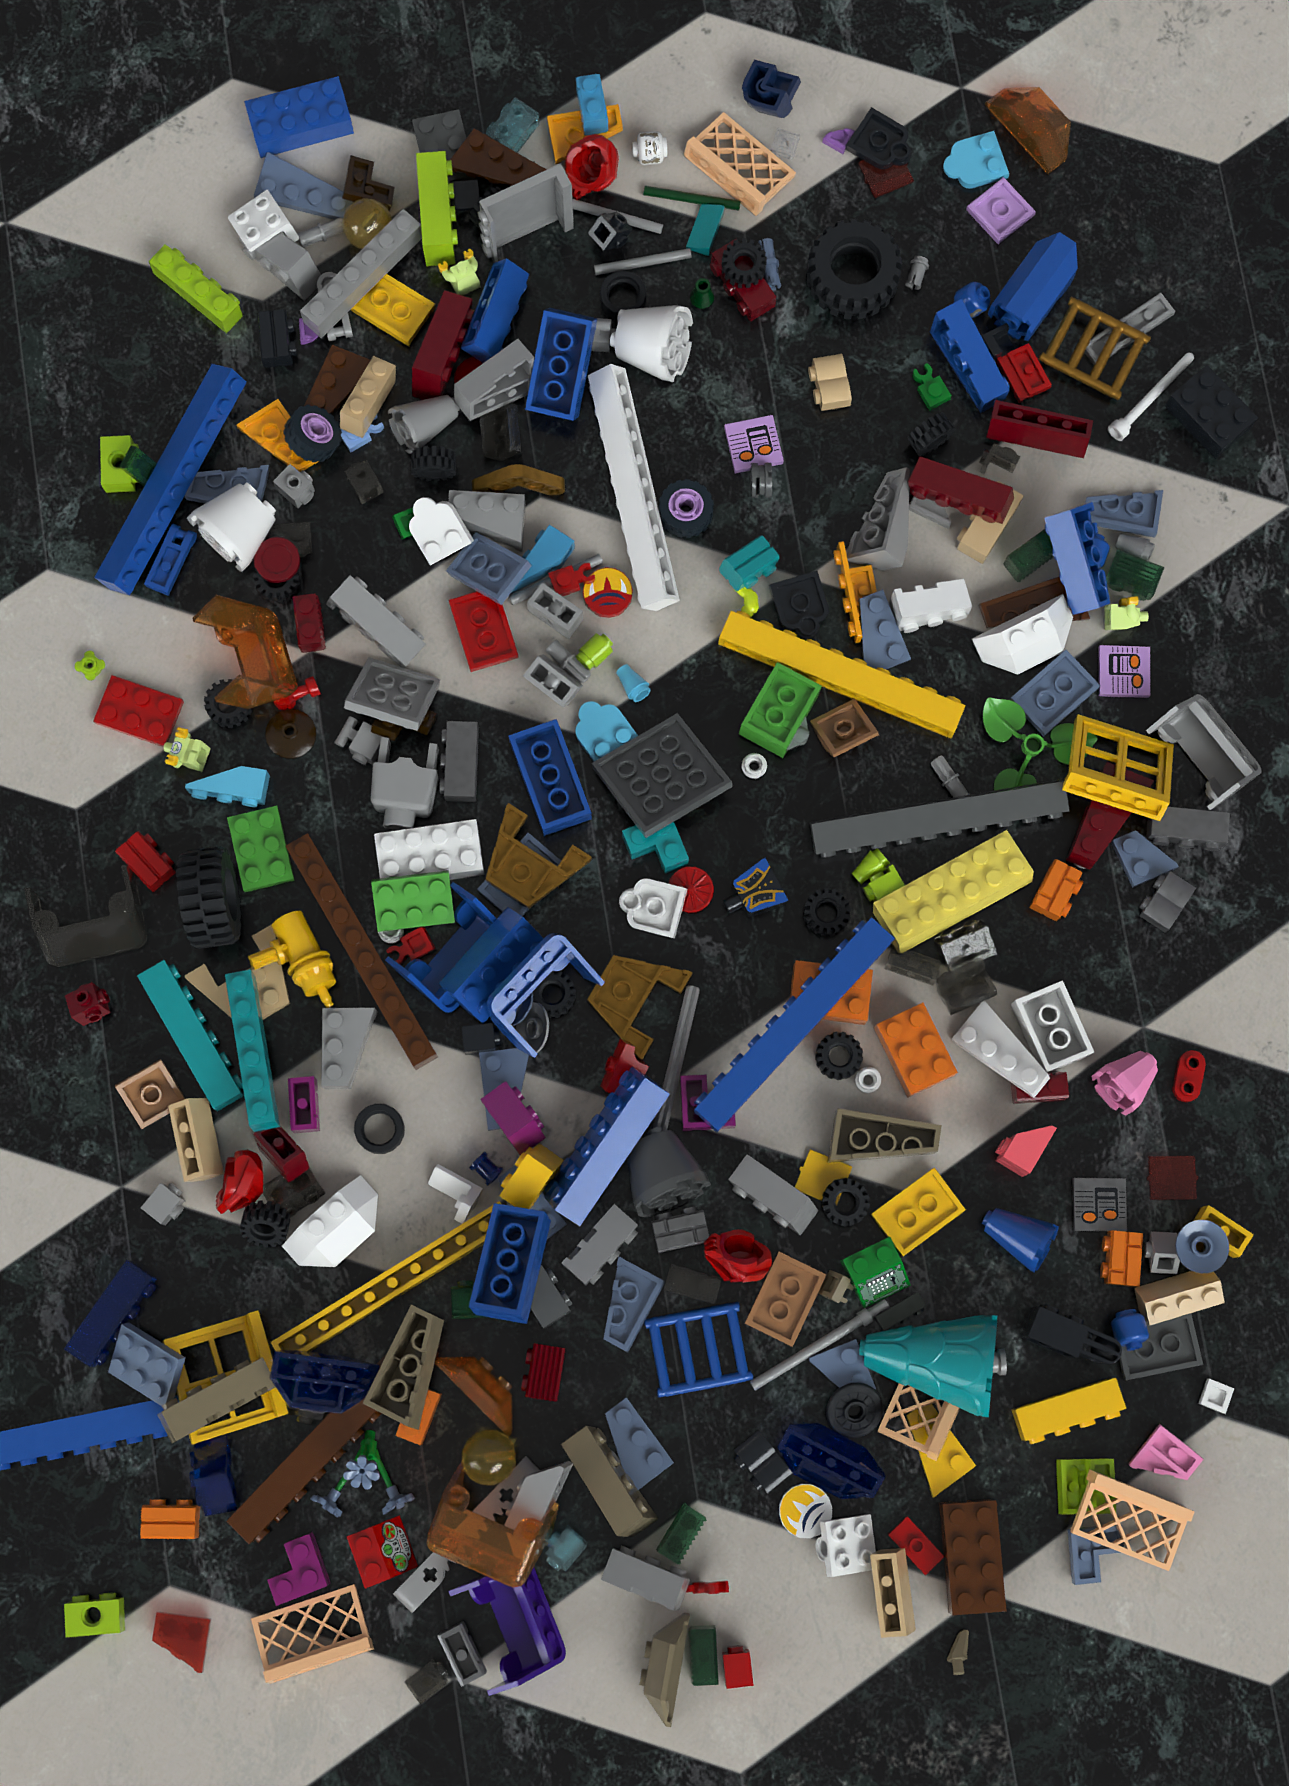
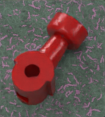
[272,676,321,710]

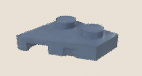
[1111,830,1179,888]
[808,1339,876,1389]

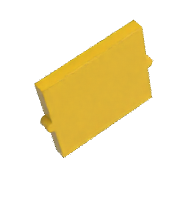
[795,1149,852,1206]

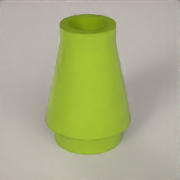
[852,848,890,884]

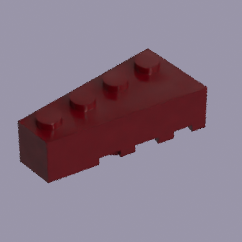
[1066,762,1154,870]

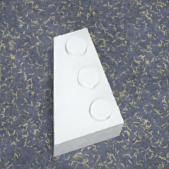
[889,579,972,633]

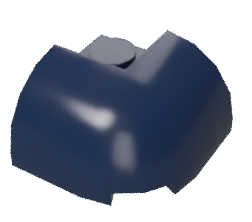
[742,59,801,118]

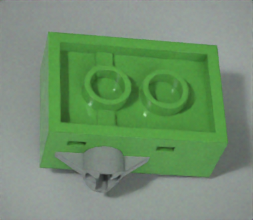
[739,662,822,758]

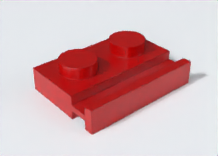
[996,343,1052,403]

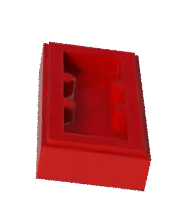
[887,1516,944,1576]

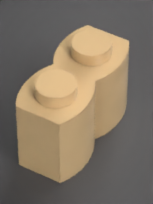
[808,354,852,411]

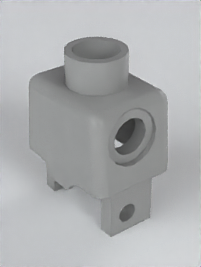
[371,737,439,830]

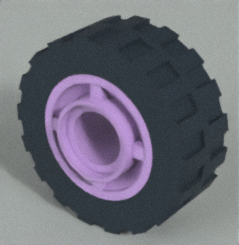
[284,405,342,463]
[659,479,714,538]

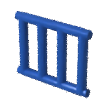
[644,1302,753,1397]

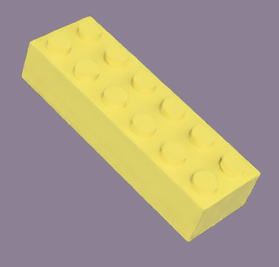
[873,830,1034,955]

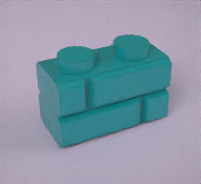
[719,536,779,591]

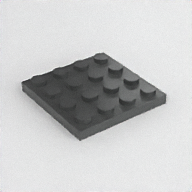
[592,713,733,838]

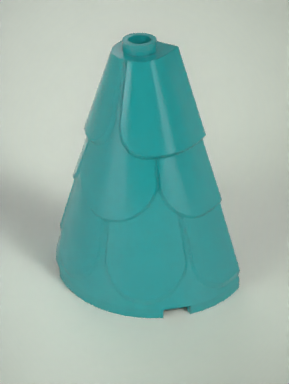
[859,1315,998,1417]

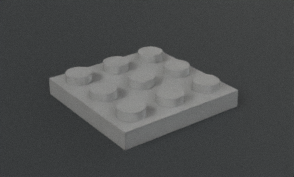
[344,657,441,731]

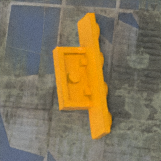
[834,541,877,643]

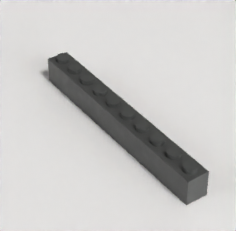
[809,779,1069,857]

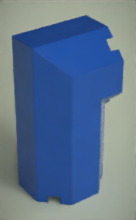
[988,232,1078,341]

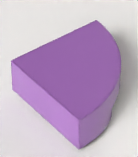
[822,128,855,154]
[299,318,319,345]

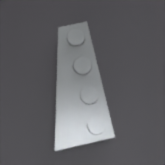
[326,575,426,668]

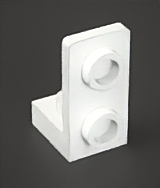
[428,1164,483,1224]

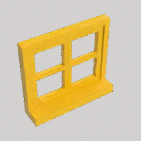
[1062,714,1174,821]
[162,1310,288,1445]

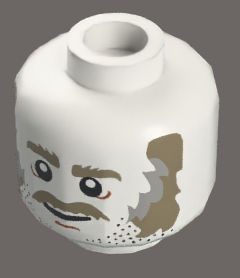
[632,131,667,165]

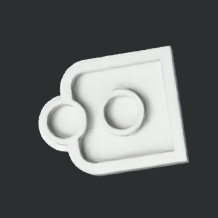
[409,497,474,565]
[619,879,688,939]

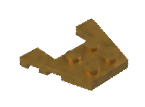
[486,803,592,909]
[587,955,692,1060]

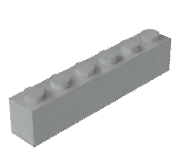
[300,209,422,338]

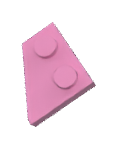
[1128,1424,1204,1480]

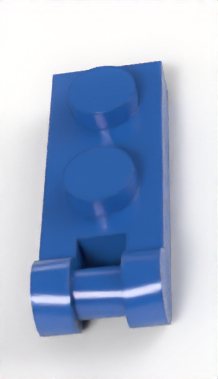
[144,524,197,596]

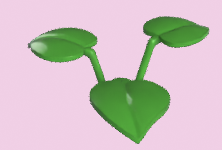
[983,698,1098,790]

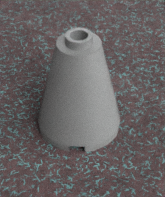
[388,395,460,454]

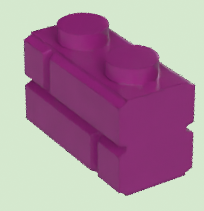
[288,1076,320,1133]

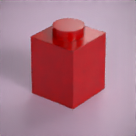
[722,1645,754,1689]

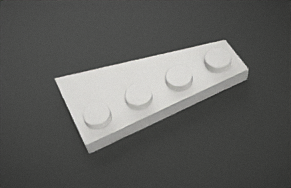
[952,1000,1050,1098]

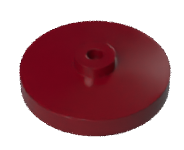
[254,537,300,583]

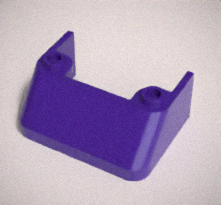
[448,1560,566,1696]

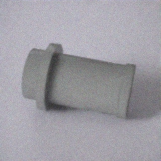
[905,256,929,290]

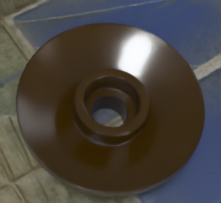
[265,709,316,759]

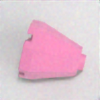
[1091,1051,1158,1115]

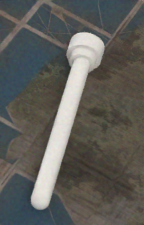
[1108,353,1194,441]

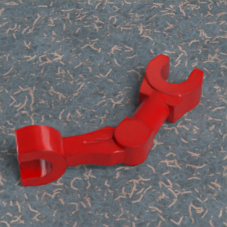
[686,1581,729,1594]

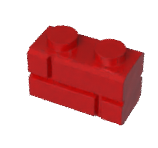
[115,831,175,892]

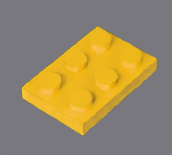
[351,274,436,346]
[871,1168,966,1257]

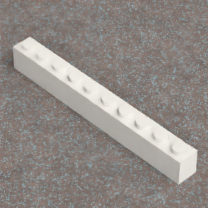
[588,364,680,611]

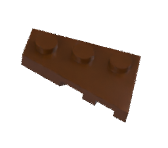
[304,345,371,415]

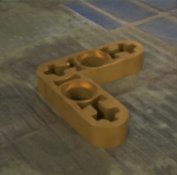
[472,464,565,495]

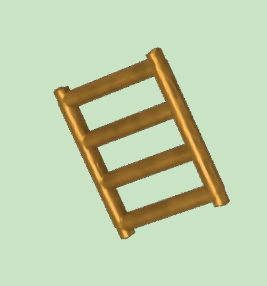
[1038,297,1151,400]

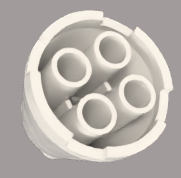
[610,305,693,382]
[187,482,276,572]

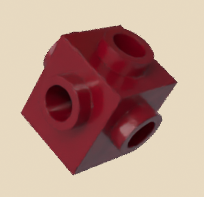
[65,982,111,1026]

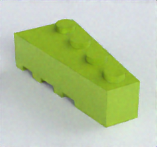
[416,151,458,266]

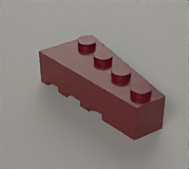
[412,290,475,400]

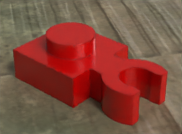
[548,563,595,597]
[386,926,436,965]

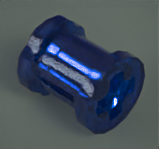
[469,1151,504,1186]

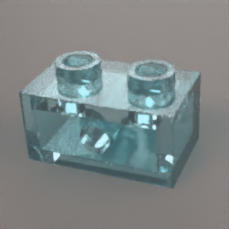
[486,98,539,153]
[545,1525,588,1572]

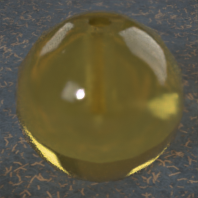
[342,198,392,249]
[462,1429,516,1486]

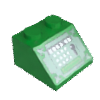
[840,1237,911,1309]

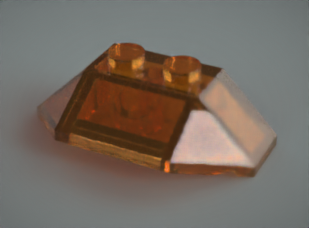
[985,87,1071,174]
[434,1357,513,1437]

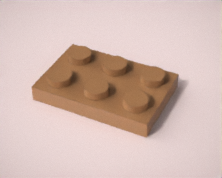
[744,1252,826,1347]

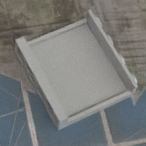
[477,163,574,263]

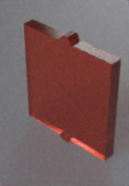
[858,160,914,198]
[1147,1156,1198,1200]

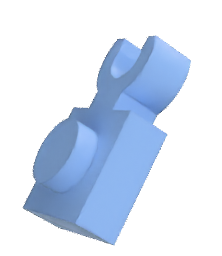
[341,415,384,453]

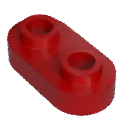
[1173,1050,1206,1102]

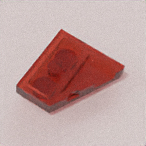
[152,1612,211,1673]

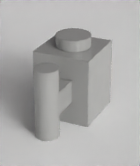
[592,318,616,352]
[334,716,382,765]

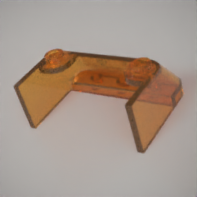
[192,595,298,709]
[427,1461,559,1587]

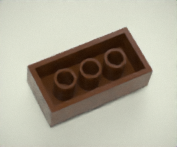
[939,1499,1007,1615]

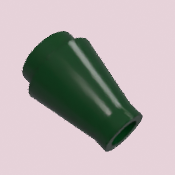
[690,278,714,309]

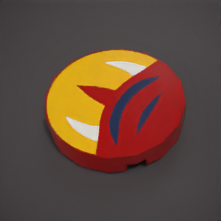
[583,567,633,618]

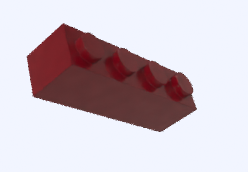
[986,400,1093,459]
[908,457,1014,524]

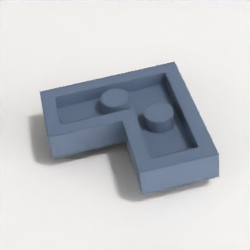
[1067,1525,1124,1585]

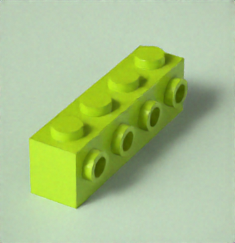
[149,244,243,334]

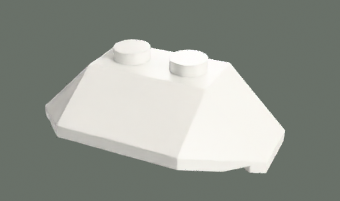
[972,594,1073,675]
[282,1175,378,1267]

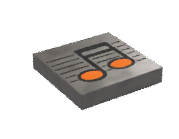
[1072,1178,1127,1232]

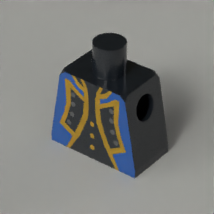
[723,858,788,917]

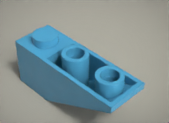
[510,525,575,594]

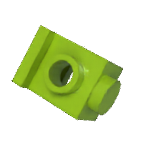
[863,864,905,902]

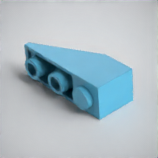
[185,766,270,807]

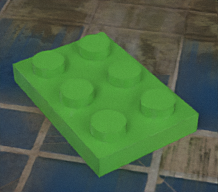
[227,806,295,892]
[371,870,455,932]

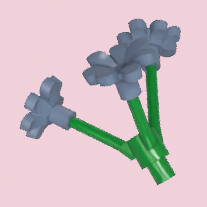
[310,1430,415,1518]

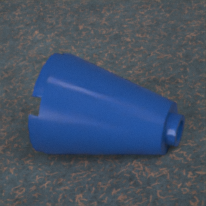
[982,1208,1059,1273]

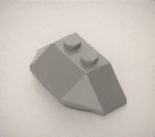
[504,1461,574,1565]

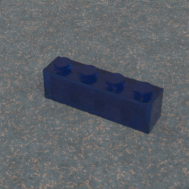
[64,1260,157,1367]

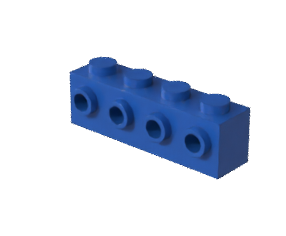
[461,258,529,363]

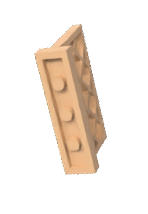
[684,112,796,216]
[878,1383,960,1461]
[1070,1469,1194,1571]
[251,1584,374,1684]

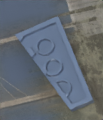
[254,152,355,223]

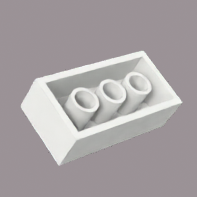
[374,819,485,880]

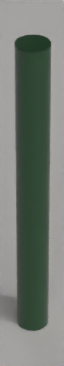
[643,186,741,211]

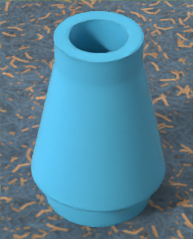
[616,664,651,702]

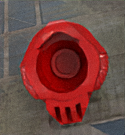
[564,134,619,200]
[216,1149,263,1214]
[704,1229,772,1283]

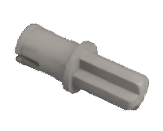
[297,218,347,248]
[546,640,591,683]
[931,756,970,797]

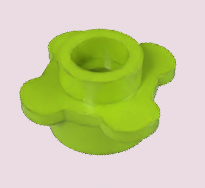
[75,651,105,681]

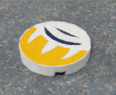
[779,1484,832,1538]

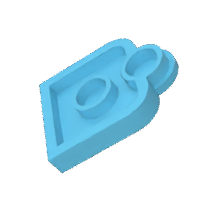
[943,131,1009,189]
[575,701,638,762]

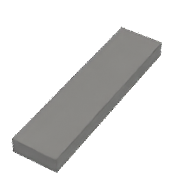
[1084,293,1175,365]

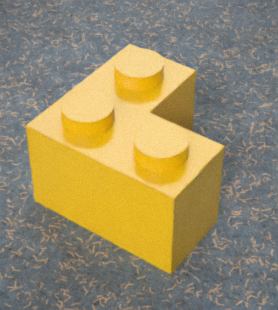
[499,1143,564,1209]
[1193,1205,1254,1258]

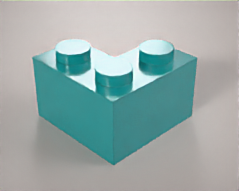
[622,822,689,873]

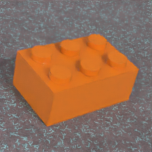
[790,960,873,1025]
[874,1002,958,1098]

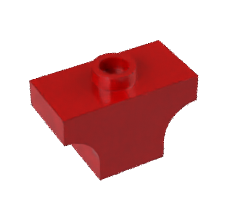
[600,1039,649,1093]

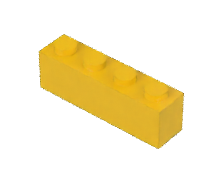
[1011,1377,1127,1444]

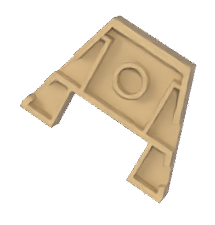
[185,924,290,1020]

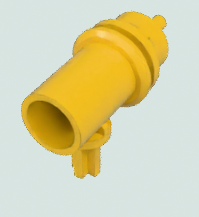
[248,911,336,1008]

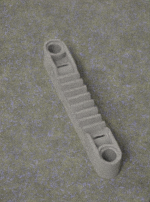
[393,1456,540,1613]

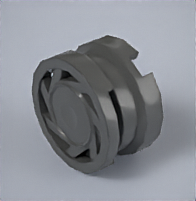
[750,463,772,498]

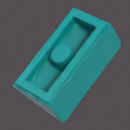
[686,204,725,256]

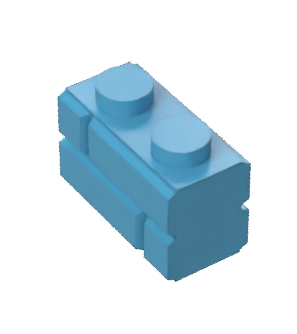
[576,74,608,135]

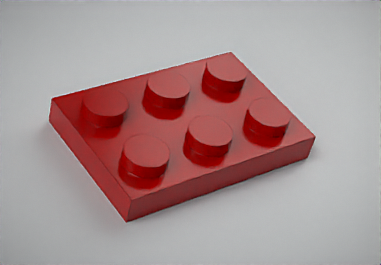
[448,592,519,672]
[93,675,184,747]

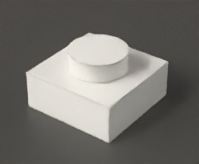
[1198,1379,1234,1414]

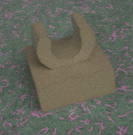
[818,1270,854,1303]

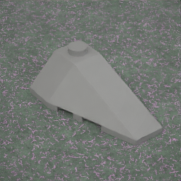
[847,467,910,571]

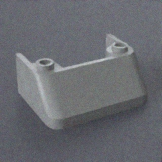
[1146,694,1262,810]

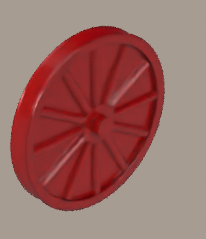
[668,867,714,913]

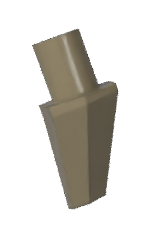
[947,1630,969,1675]

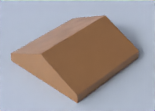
[810,698,879,757]
[115,1059,185,1129]

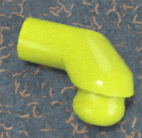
[734,587,759,617]

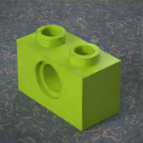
[100,435,140,493]
[64,1593,125,1637]

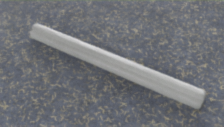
[653,985,700,1131]

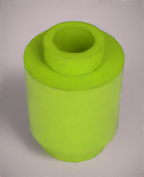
[576,633,613,671]

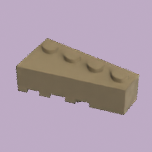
[561,1426,659,1537]

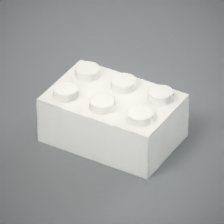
[1011,981,1094,1073]

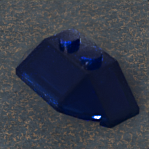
[269,1350,380,1414]
[778,1423,886,1499]

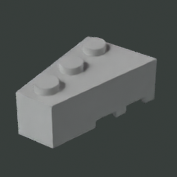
[239,232,321,301]
[454,339,534,421]
[448,490,526,552]
[321,1008,377,1089]
[728,1154,819,1236]
[562,1204,638,1285]
[601,1545,691,1611]

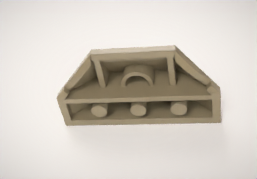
[639,1613,690,1727]

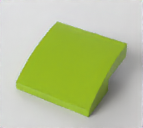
[1056,1459,1116,1515]

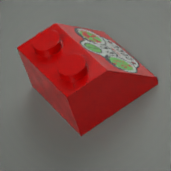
[347,1515,418,1589]

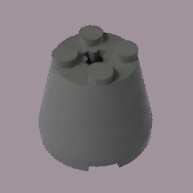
[627,1127,711,1217]

